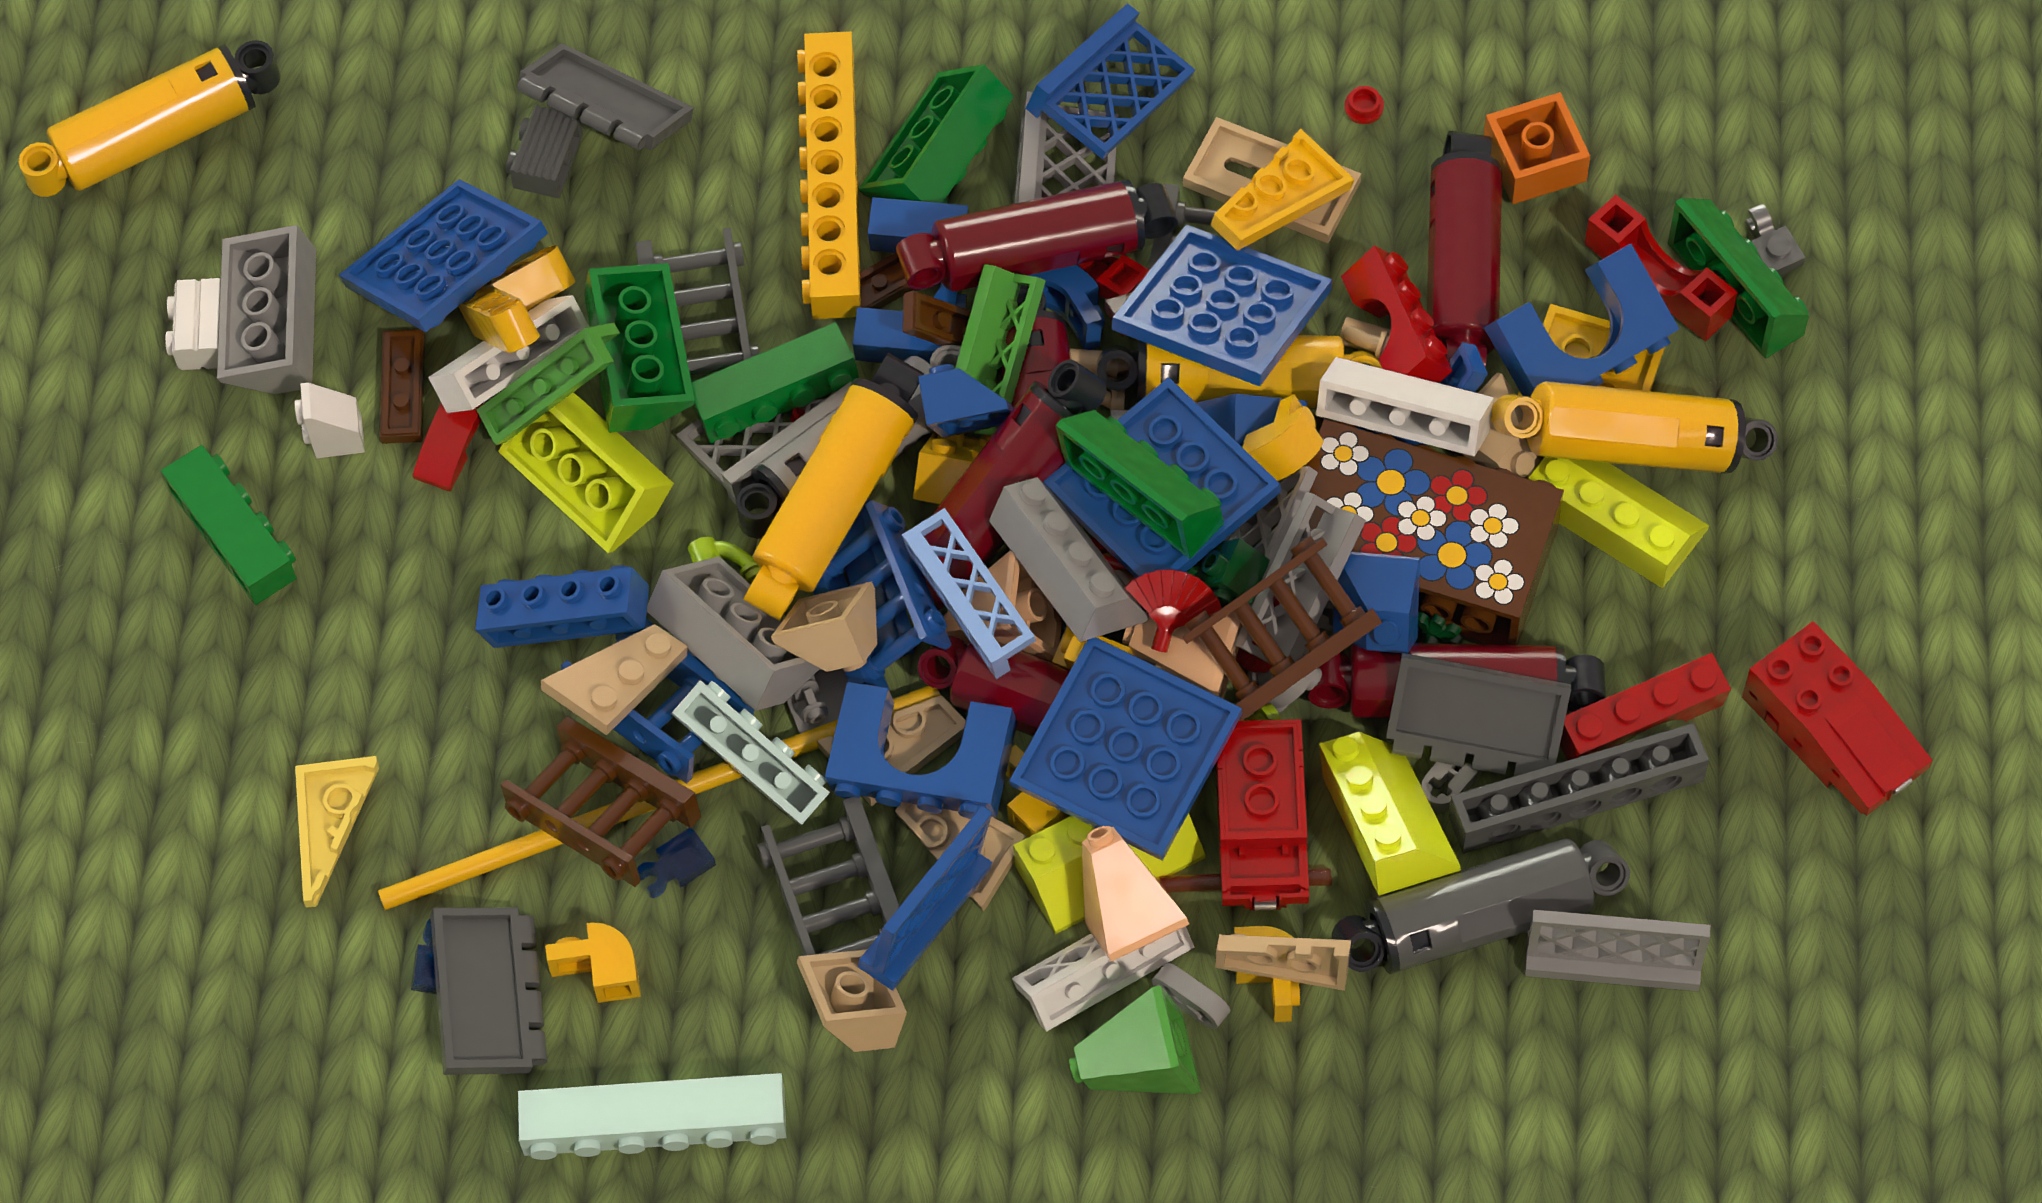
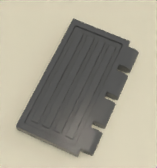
[517,43,694,151]
[1386,653,1571,777]
[430,907,548,1075]

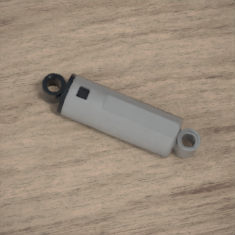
[736,345,961,539]

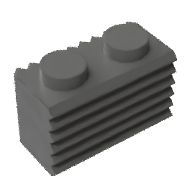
[506,105,583,198]

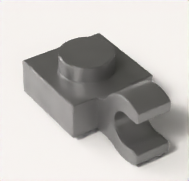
[1745,204,1806,275]

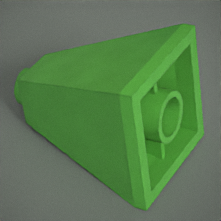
[1069,985,1201,1094]

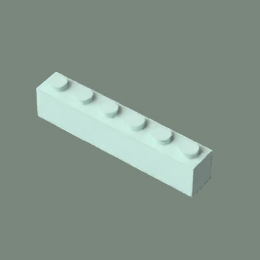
[518,1073,787,1160]

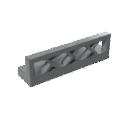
[1234,492,1366,664]

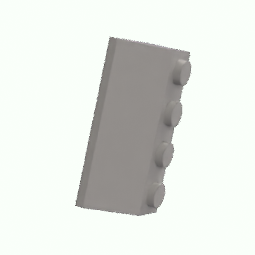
[217,225,316,394]
[989,477,1149,642]
[647,557,820,711]

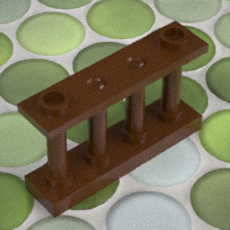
[1182,536,1382,721]
[500,716,701,887]

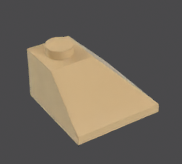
[1462,373,1542,479]
[771,581,877,672]
[797,950,907,1052]

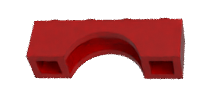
[1585,194,1738,342]
[1341,245,1452,383]
[1560,653,1731,761]

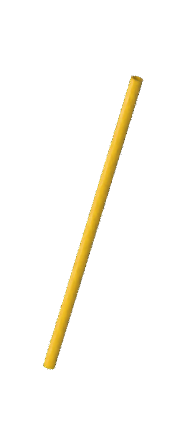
[378,685,941,910]

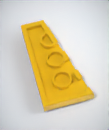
[1211,129,1354,251]

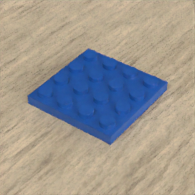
[339,179,548,332]
[1112,224,1332,387]
[1043,377,1281,578]
[1009,637,1243,861]

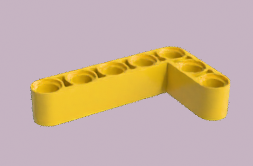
[458,245,576,353]

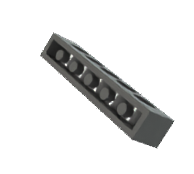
[1448,723,1709,854]

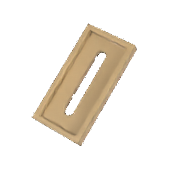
[1183,117,1361,244]

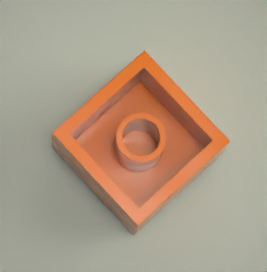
[1484,92,1590,205]

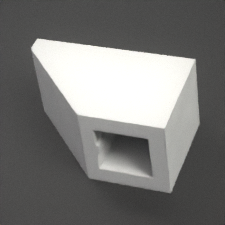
[295,383,365,459]

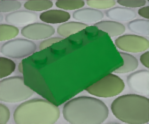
[858,64,1014,204]
[1668,198,1809,359]
[584,263,695,433]
[1055,410,1224,559]

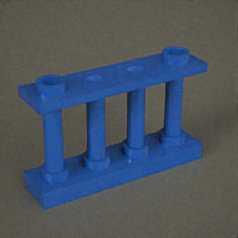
[813,500,952,691]
[561,618,754,784]

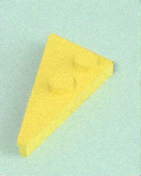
[295,756,379,908]

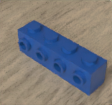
[475,565,649,648]

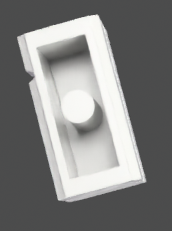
[166,278,221,370]

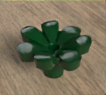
[1418,612,1464,644]

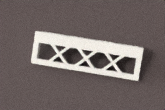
[1012,926,1195,1032]

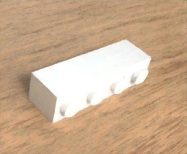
[428,295,589,413]
[1316,357,1494,457]

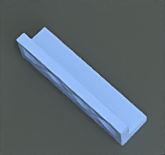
[902,508,1036,679]

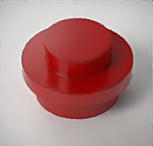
[1344,86,1384,124]

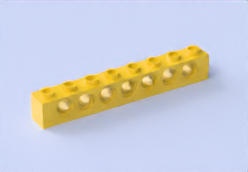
[797,31,861,319]

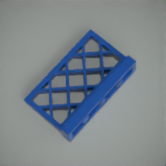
[1025,3,1195,160]
[858,806,993,991]

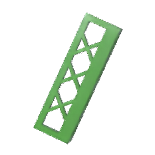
[955,264,1046,437]
[477,323,620,445]

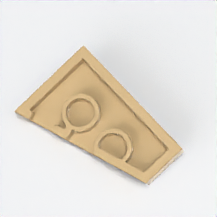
[541,624,688,735]
[1215,934,1351,991]

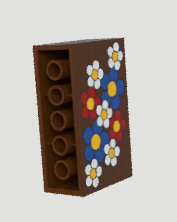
[1291,419,1564,645]

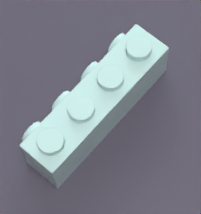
[671,680,830,825]

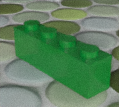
[691,322,859,444]
[160,444,297,606]

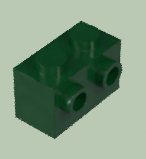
[1187,538,1270,608]

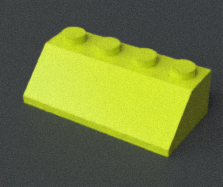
[498,392,674,553]
[1528,457,1709,589]
[1319,732,1461,896]
[1013,813,1205,935]

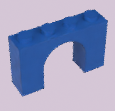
[852,197,969,364]
[1484,244,1679,398]
[825,682,1018,819]

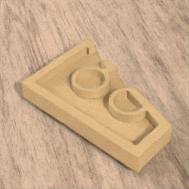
[817,695,966,806]
[895,802,1027,912]

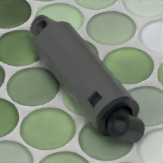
[1332,838,1630,974]

